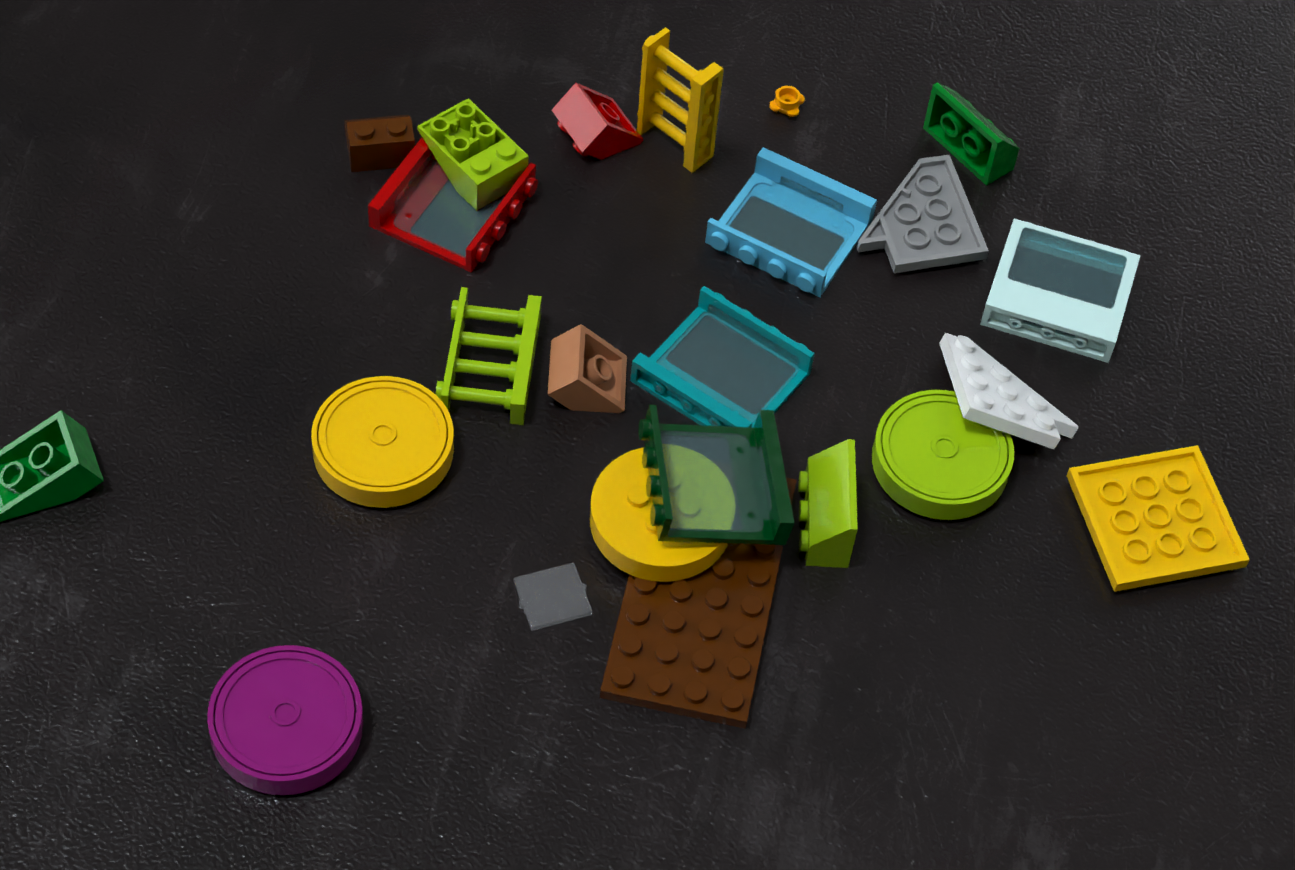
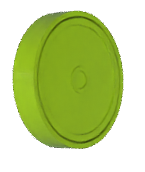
[872,390,1014,520]

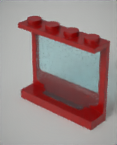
[368,137,538,273]

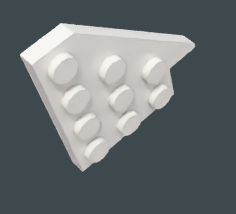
[939,333,1078,449]

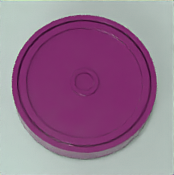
[207,645,363,795]

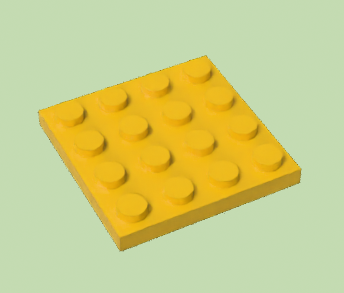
[1066,445,1250,592]

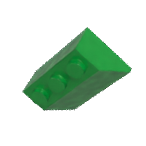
[923,82,1020,186]

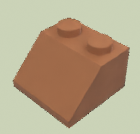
[548,324,627,413]

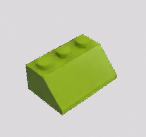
[798,439,858,568]

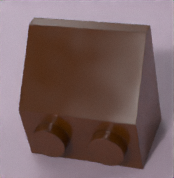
[344,115,415,172]

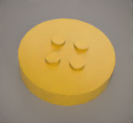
[311,376,454,508]
[590,446,735,582]

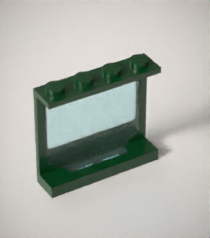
[638,405,794,545]

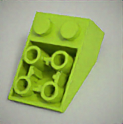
[417,98,529,211]

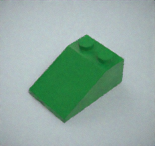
[0,410,104,522]

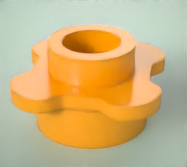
[769,86,805,117]

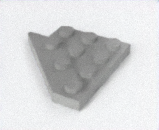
[857,155,989,273]

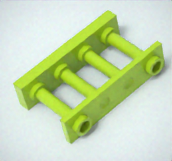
[436,287,542,425]

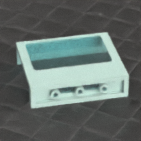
[980,219,1140,363]

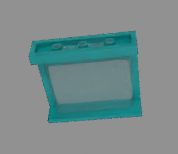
[630,286,815,428]

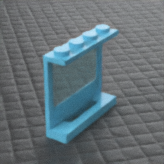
[705,147,877,297]

